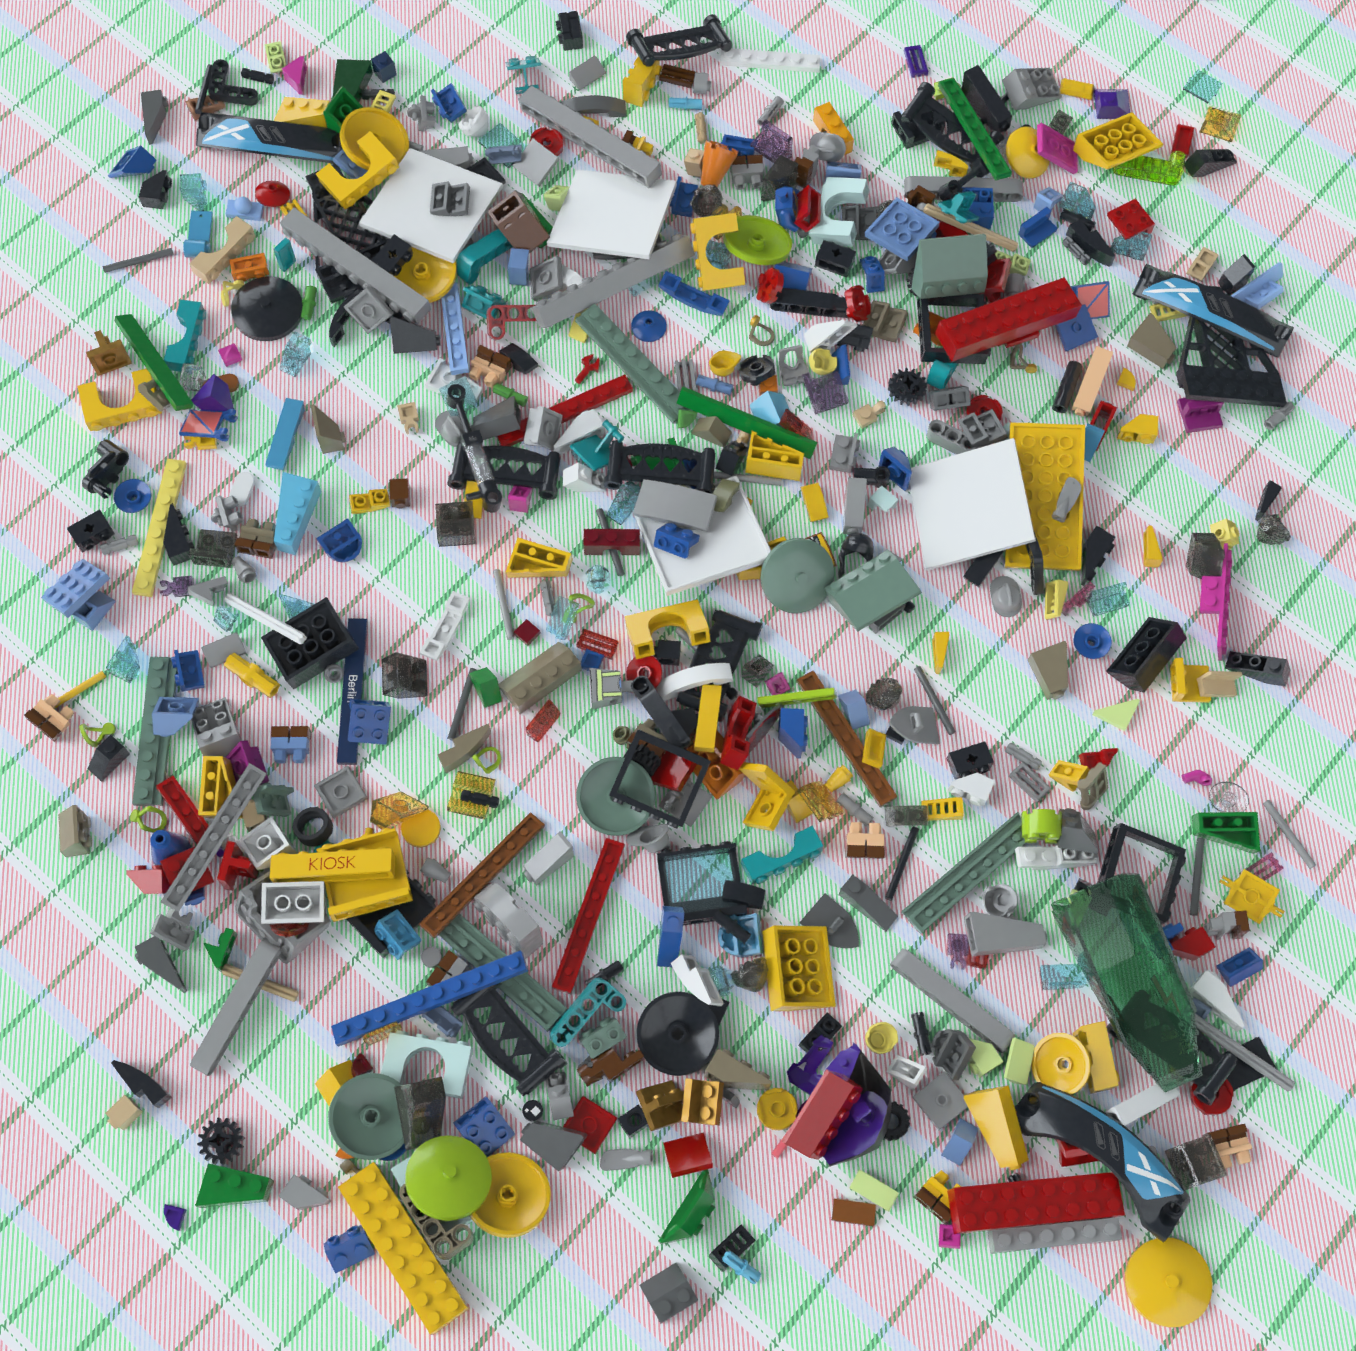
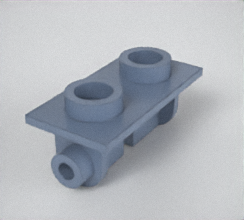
[485,145,522,164]
[422,1006,463,1038]

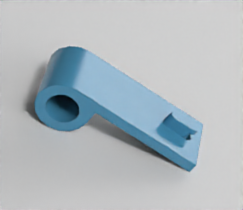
[183,211,213,258]

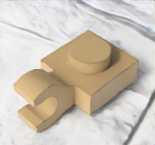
[852,400,886,429]

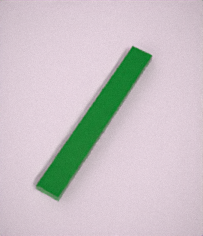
[938,78,1012,181]
[114,314,194,411]
[676,386,818,459]

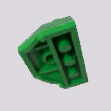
[658,1169,715,1245]

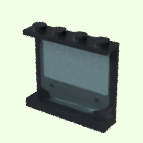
[657,841,747,926]

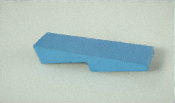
[265,398,305,470]

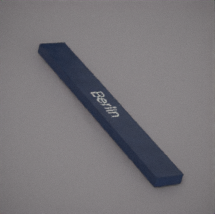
[337,618,368,765]

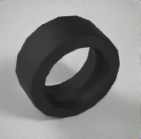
[292,807,333,847]

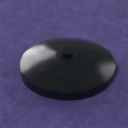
[231,276,303,341]
[637,991,719,1076]

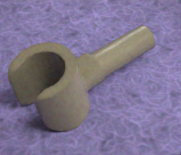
[339,1159,361,1174]

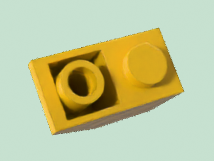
[1117,414,1159,444]

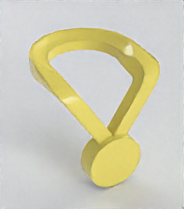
[221,280,245,307]

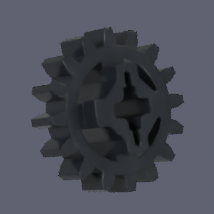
[888,368,927,406]
[197,1118,245,1165]

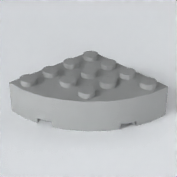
[472,882,543,959]

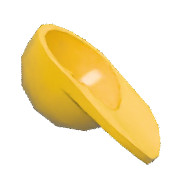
[709,350,741,377]

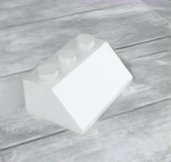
[261,881,326,924]

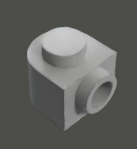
[693,72,711,95]

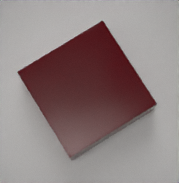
[514,619,541,646]

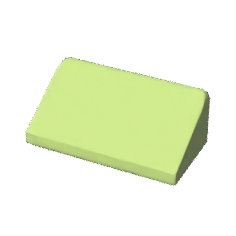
[1004,1038,1035,1085]

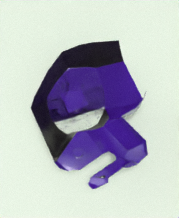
[787,1035,892,1167]

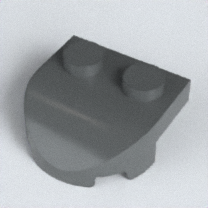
[931,1029,976,1081]

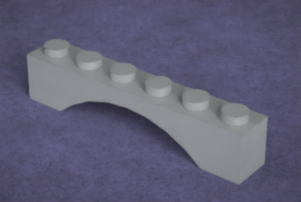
[987,1217,1122,1254]

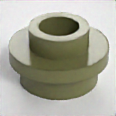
[613,726,632,745]

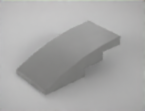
[633,479,718,531]

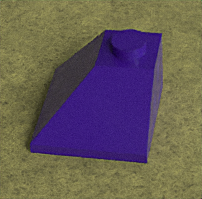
[1094,89,1130,119]

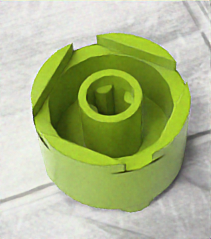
[1021,809,1062,844]

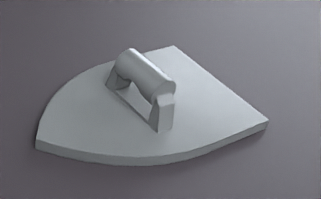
[889,706,940,745]

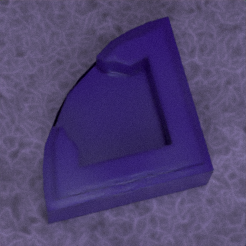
[164,1204,186,1231]

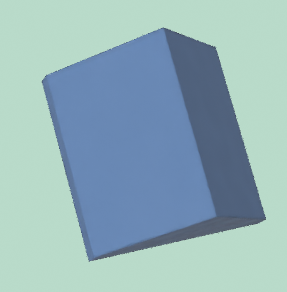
[825,161,862,182]

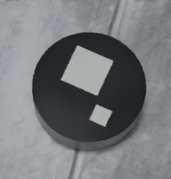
[522,1100,544,1122]

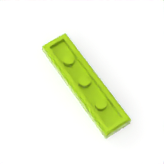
[757,687,837,708]

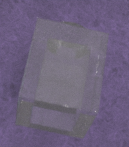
[180,364,206,392]

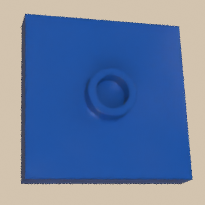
[1055,304,1098,352]

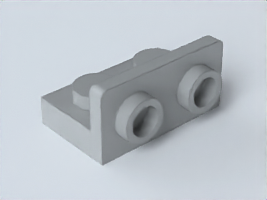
[829,433,861,473]

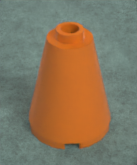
[700,140,738,192]

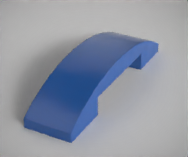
[658,271,730,316]

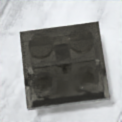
[435,501,476,547]
[1186,533,1225,579]
[382,652,428,699]
[1165,1134,1228,1191]

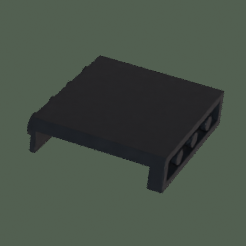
[327,869,436,958]

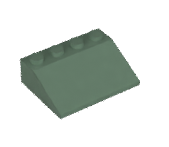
[911,234,988,299]
[824,550,922,632]

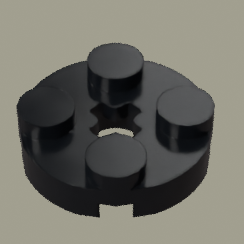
[739,355,776,386]

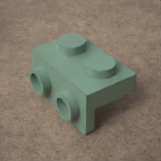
[253,783,294,817]
[578,1017,627,1058]

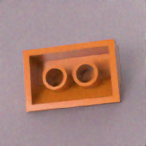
[686,730,746,800]

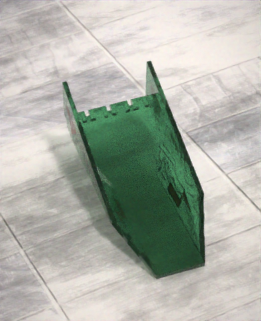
[1051,872,1203,1093]

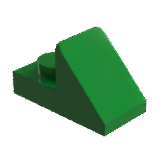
[204,928,238,972]

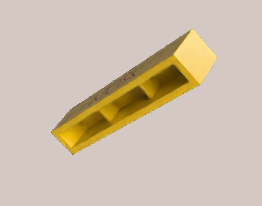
[270,847,396,883]

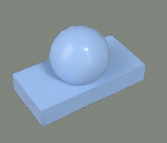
[225,196,264,221]

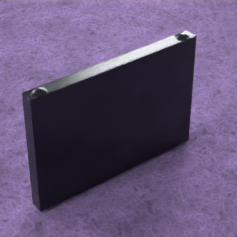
[1222,1037,1277,1092]

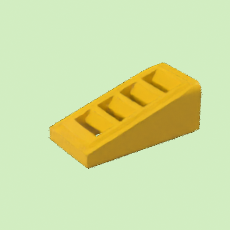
[1143,525,1163,568]
[932,631,950,674]
[921,797,964,821]

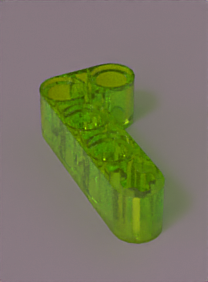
[1113,151,1186,185]

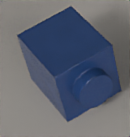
[371,51,397,83]

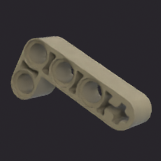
[399,1184,474,1260]

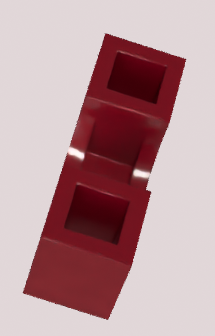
[583,529,640,555]

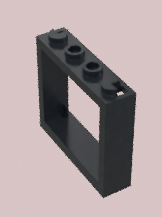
[917,294,991,364]
[609,729,711,829]
[1093,823,1186,926]

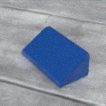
[831,344,850,386]
[1216,947,1263,987]

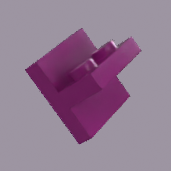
[1177,398,1224,433]
[225,740,270,785]

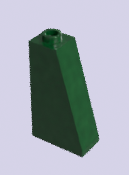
[332,59,373,102]

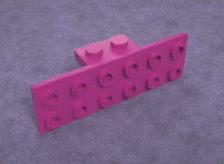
[1200,543,1232,661]

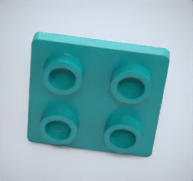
[938,191,979,224]
[461,285,506,319]

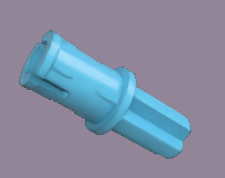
[669,97,702,111]
[722,1251,761,1284]

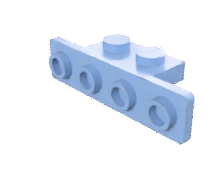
[1231,262,1284,309]

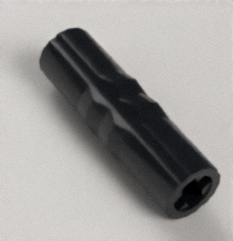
[1052,361,1083,413]

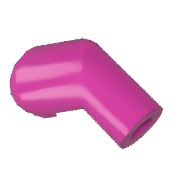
[1181,770,1212,786]

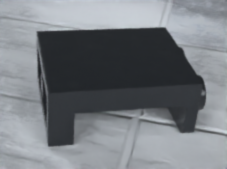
[891,111,945,149]

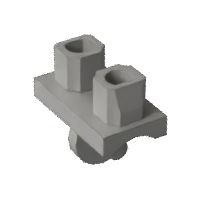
[407,95,436,132]
[211,495,244,532]

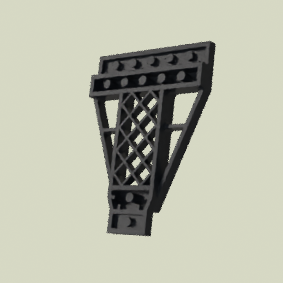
[305,164,390,304]
[1176,285,1287,407]

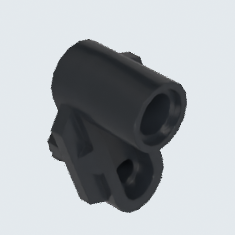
[82,439,129,499]

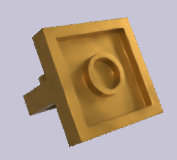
[86,330,132,376]
[681,1078,724,1126]
[636,1080,684,1131]

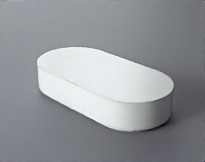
[229,472,255,507]

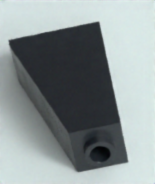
[961,65,1012,133]

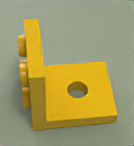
[739,762,795,831]

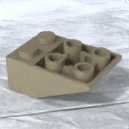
[704,1049,772,1091]

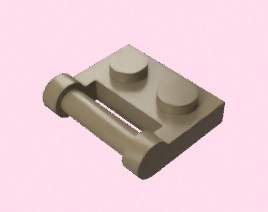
[138,379,172,412]
[1077,762,1109,810]

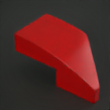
[1079,748,1118,769]

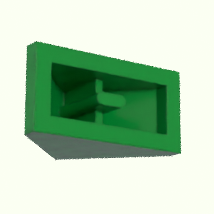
[469,667,502,709]

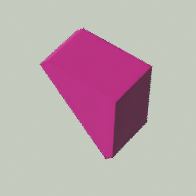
[282,56,307,95]
[508,486,533,513]

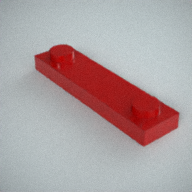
[156,775,209,845]

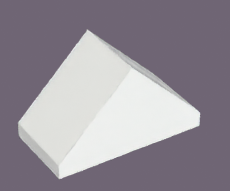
[886,1055,927,1090]

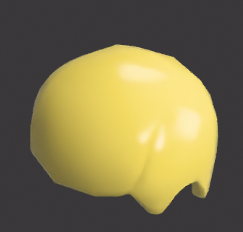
[809,348,837,376]
[865,1022,898,1054]

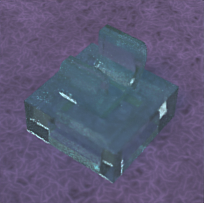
[213,605,239,632]

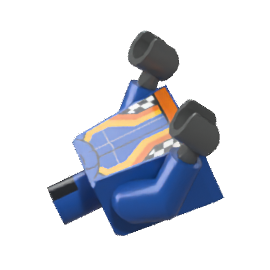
[775,186,809,238]

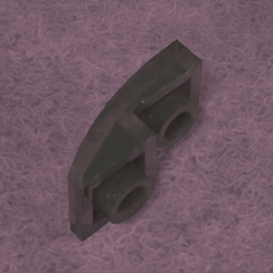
[1049,109,1073,135]
[885,805,928,827]

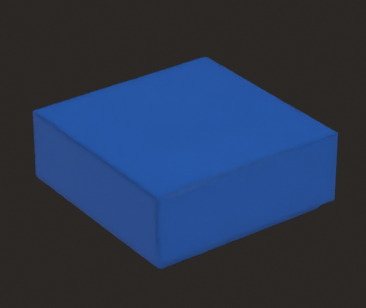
[581,649,604,671]

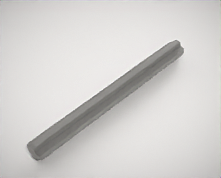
[1185,1012,1295,1091]

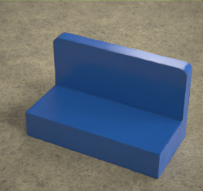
[1018,207,1057,248]

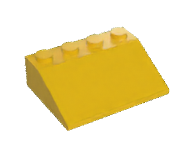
[1073,112,1163,169]
[762,925,836,1011]

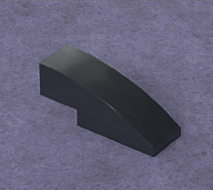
[1066,219,1116,267]
[110,1060,172,1108]

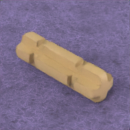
[695,112,707,144]

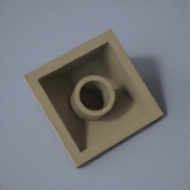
[310,404,346,454]

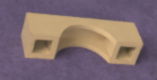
[189,216,256,284]

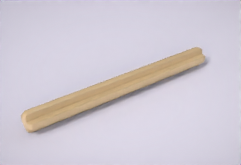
[923,203,1018,252]

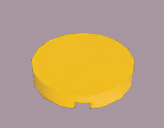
[401,808,441,848]
[757,1088,798,1131]

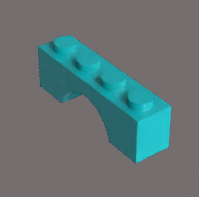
[164,299,206,373]
[741,825,823,885]

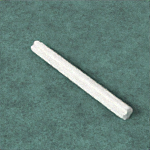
[224,593,307,644]

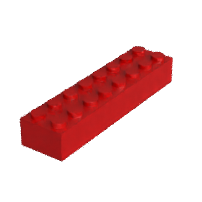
[935,277,1082,362]
[947,1172,1125,1234]

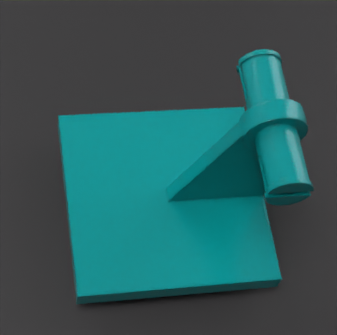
[505,56,541,95]
[570,420,625,471]

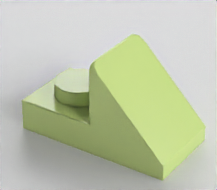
[544,185,569,211]

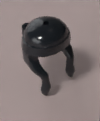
[838,533,874,579]

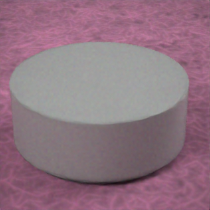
[421,947,442,968]

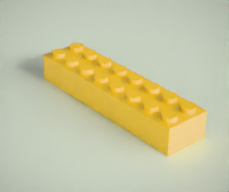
[338,1162,469,1335]

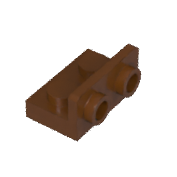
[907,185,936,208]

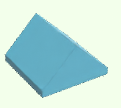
[749,391,796,429]

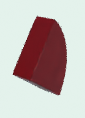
[351,1052,373,1078]

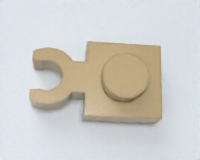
[397,402,419,435]

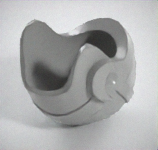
[983,884,1018,918]

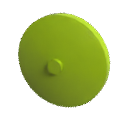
[723,215,792,265]
[405,1135,492,1221]

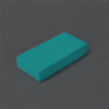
[273,237,296,272]

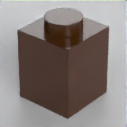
[389,478,410,509]

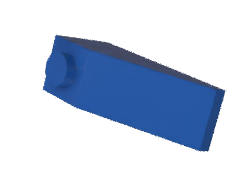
[657,906,684,968]

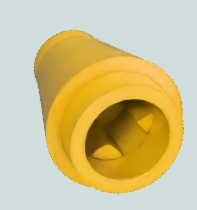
[824,765,853,793]

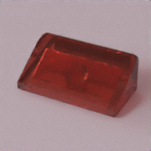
[779,409,812,440]
[526,699,561,742]

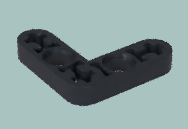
[208,59,258,106]
[1025,532,1044,595]

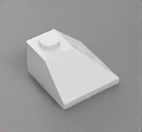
[238,817,298,870]

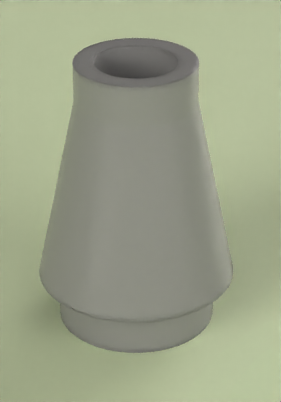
[231,556,256,583]
[420,857,451,883]

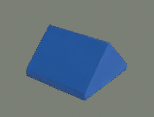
[775,261,813,290]

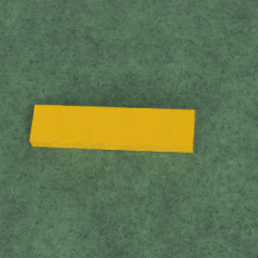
[694,684,722,752]

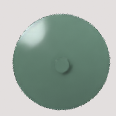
[760,538,834,613]
[576,757,655,836]
[328,1073,414,1160]

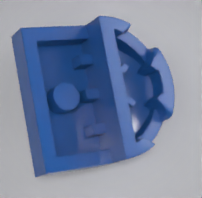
[316,518,362,562]

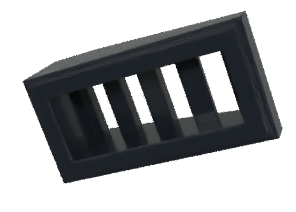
[1255,480,1282,521]
[709,1224,756,1272]

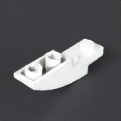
[1015,845,1098,870]

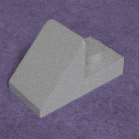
[187,576,228,606]

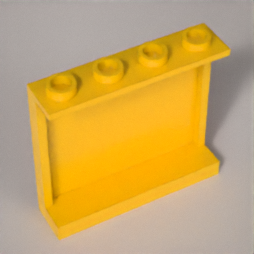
[316,828,413,922]

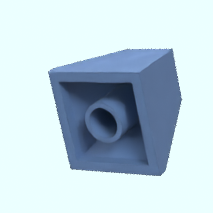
[152,697,199,737]

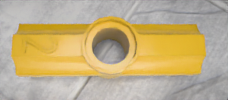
[224,653,280,698]

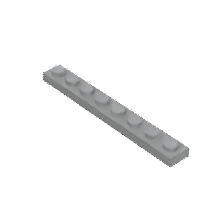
[161,763,267,912]

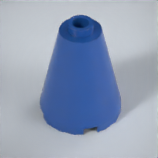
[150,830,192,865]

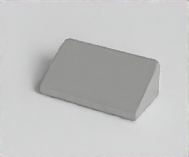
[569,55,606,90]
[201,632,246,668]

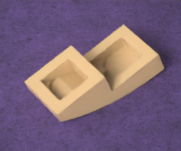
[1186,246,1219,282]

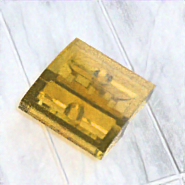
[447,771,496,820]
[797,781,844,822]

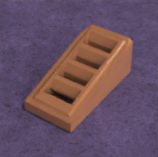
[185,95,225,121]

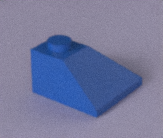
[108,145,157,178]
[878,446,912,491]

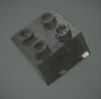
[189,529,238,568]

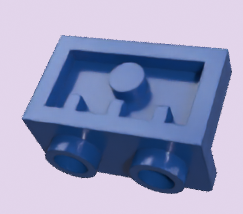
[669,176,698,218]

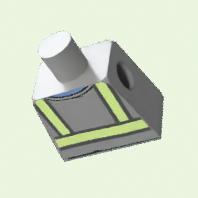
[589,668,633,709]

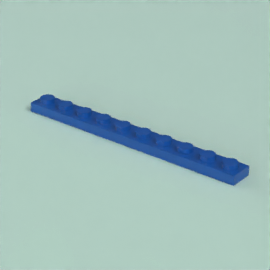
[331,950,529,1047]

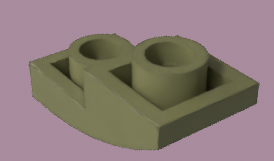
[712,479,740,512]

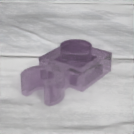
[160,575,194,597]
[947,933,969,970]

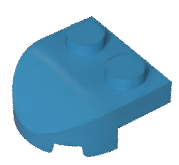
[718,913,763,958]

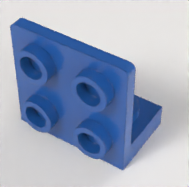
[347,699,391,745]
[453,1096,515,1157]

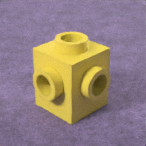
[1210,519,1240,550]

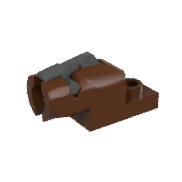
[576,1048,644,1087]

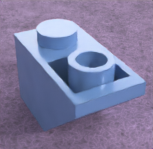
[72,591,116,631]

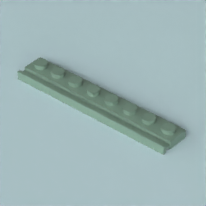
[575,303,690,423]
[132,657,178,806]
[901,812,1026,934]
[439,914,567,1032]

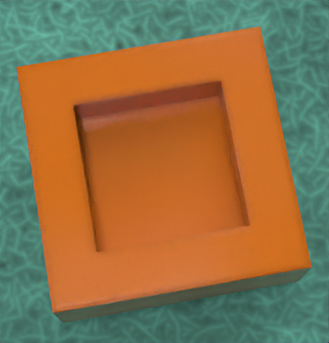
[759,375,778,395]

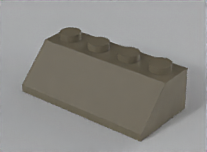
[499,641,582,714]

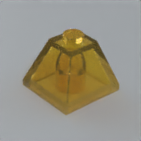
[1199,104,1241,143]
[370,791,429,829]

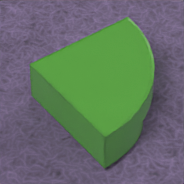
[678,410,698,428]

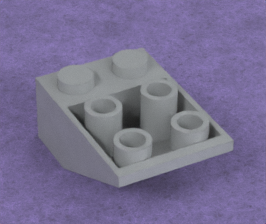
[1002,67,1062,110]
[191,697,242,757]

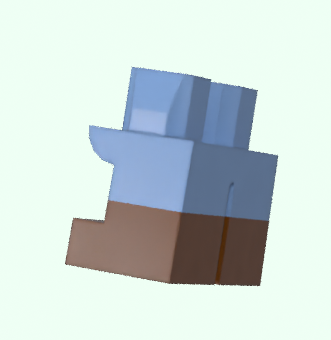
[271,726,312,764]

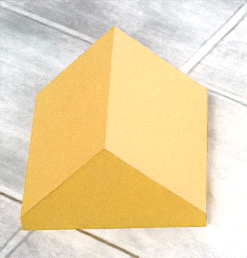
[315,1060,353,1106]

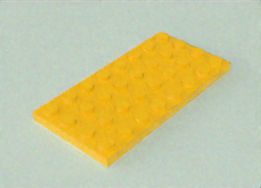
[1005,422,1085,571]

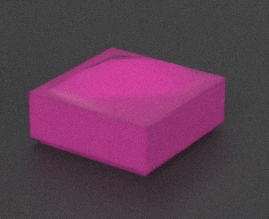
[218,343,242,367]
[764,672,791,695]
[939,1224,961,1249]

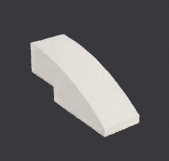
[671,954,724,1006]

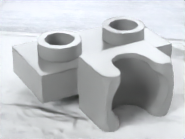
[150,908,195,952]

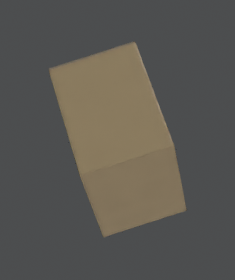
[691,416,732,448]

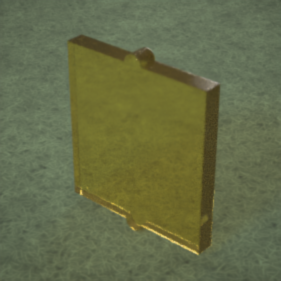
[363,1022,402,1046]

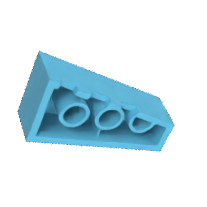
[274,472,321,556]

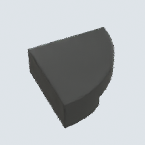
[722,1087,740,1108]

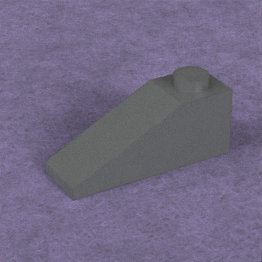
[140,89,169,145]
[838,874,898,932]
[135,936,187,993]

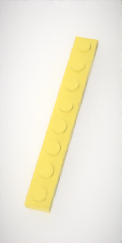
[132,458,187,597]

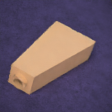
[1071,346,1113,417]

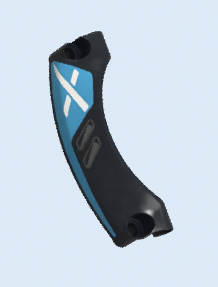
[196,112,343,164]
[1132,263,1294,358]
[1014,1082,1190,1243]

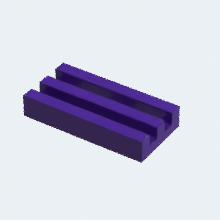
[904,45,929,78]

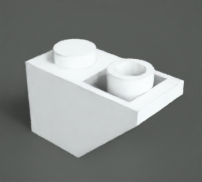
[563,463,605,492]
[947,773,995,806]

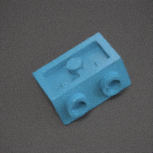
[374,909,422,960]

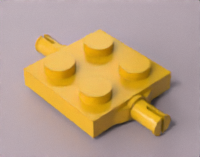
[1219,869,1285,924]

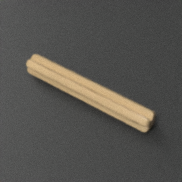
[222,964,299,1002]

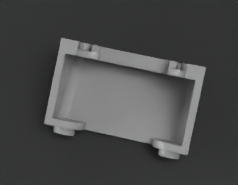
[235,871,331,964]

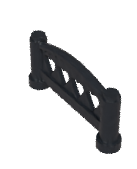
[626,14,732,67]
[901,82,1005,163]
[604,440,716,494]
[447,442,561,500]
[676,610,763,723]
[450,982,568,1096]
[1106,990,1238,1105]

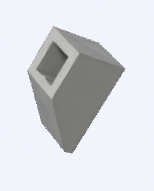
[546,1072,574,1121]
[279,1174,331,1210]

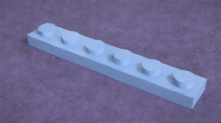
[441,282,469,375]

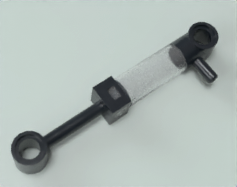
[938,124,1031,201]
[446,384,502,513]

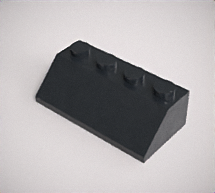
[1106,617,1187,693]

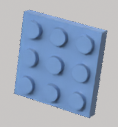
[865,197,939,262]
[41,559,110,618]

